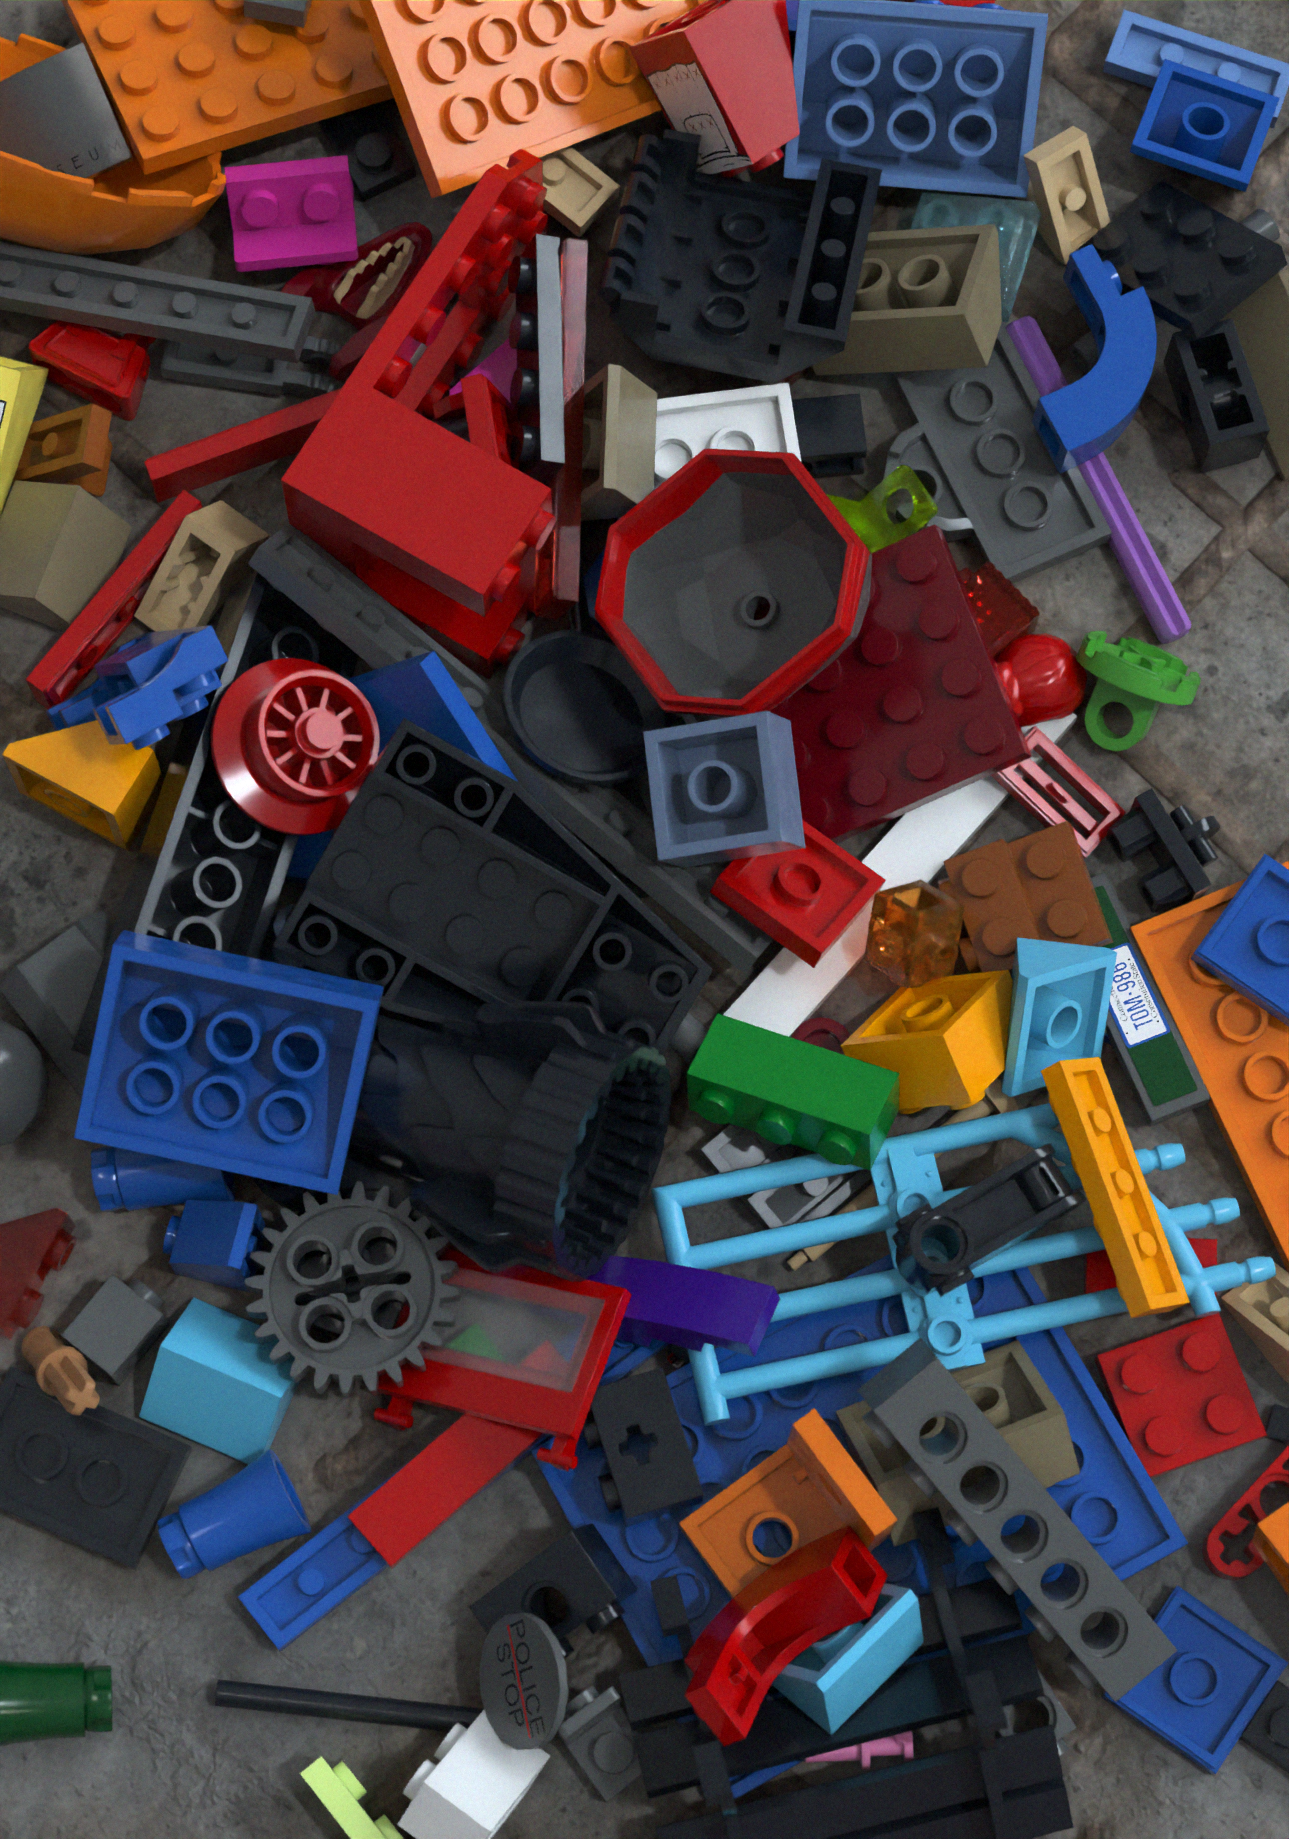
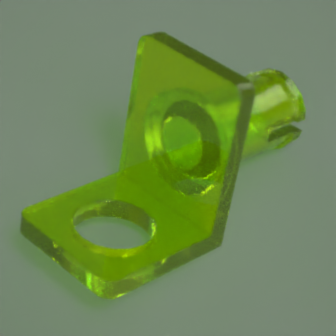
[826,465,938,553]

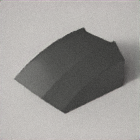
[0,911,114,1099]

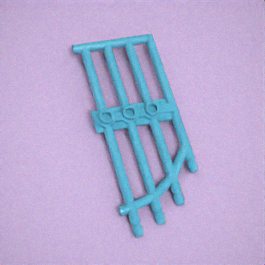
[651,1103,1276,1425]

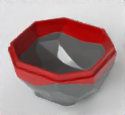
[594,449,872,717]

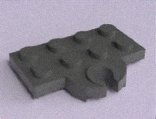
[882,323,1112,590]

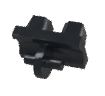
[1106,788,1220,913]

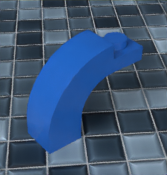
[1031,244,1157,474]

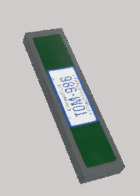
[1091,872,1211,1127]

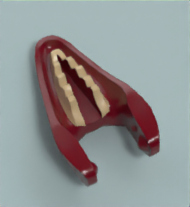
[280,222,432,381]

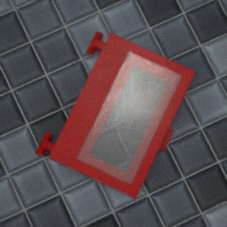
[374,1249,632,1471]

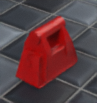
[29,320,157,421]

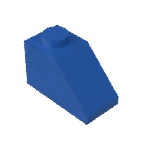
[163,1200,266,1293]

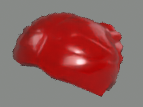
[994,633,1088,727]

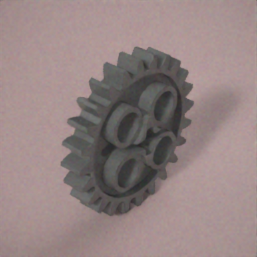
[245,1181,461,1398]

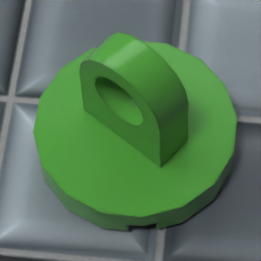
[1076,631,1201,751]

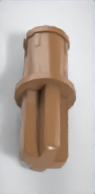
[21,1326,100,1416]

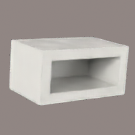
[397,1709,550,1839]

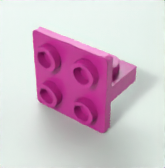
[225,155,358,272]

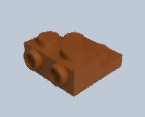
[938,821,1113,975]

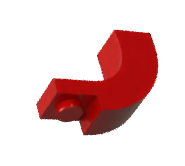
[684,1525,888,1746]

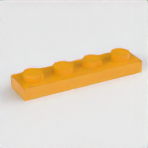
[1041,1057,1190,1318]

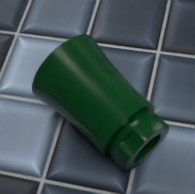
[0,1660,113,1747]

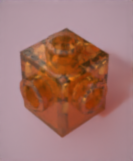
[863,879,965,988]

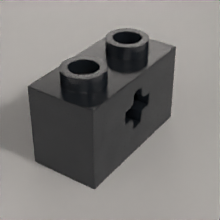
[1163,318,1270,473]
[582,1367,704,1527]

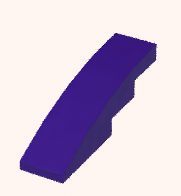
[529,1255,780,1357]

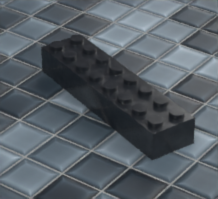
[71,571,359,1057]

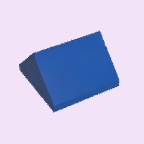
[1129,59,1280,192]

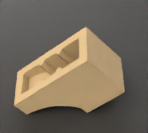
[134,500,270,632]

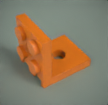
[678,1408,897,1599]

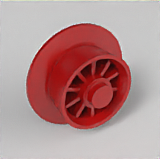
[211,658,380,836]

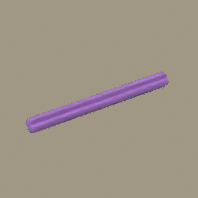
[1005,316,1191,644]

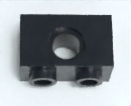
[469,1523,638,1659]

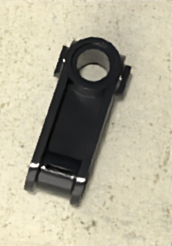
[892,1143,1086,1297]

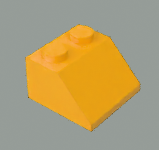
[2,720,164,851]
[841,970,1013,1114]

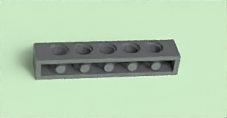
[858,1338,1178,1702]

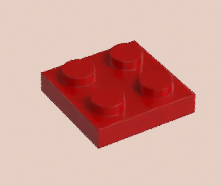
[710,819,886,968]
[1094,1313,1267,1479]

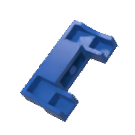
[45,625,229,750]

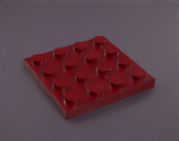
[754,524,1032,844]

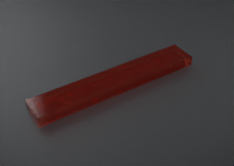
[534,238,588,619]

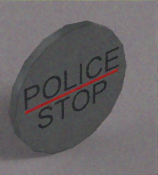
[479,1613,568,1750]

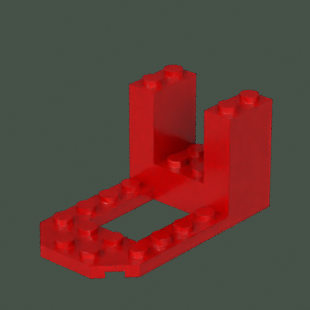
[281,148,558,679]

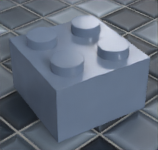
[643,711,806,868]

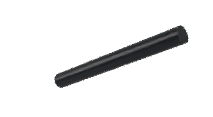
[215,1679,484,1732]

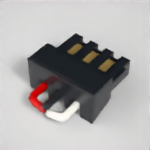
[667,1344,690,1368]

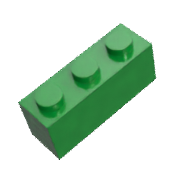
[686,1013,899,1170]

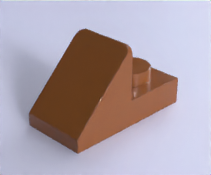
[11,403,112,497]

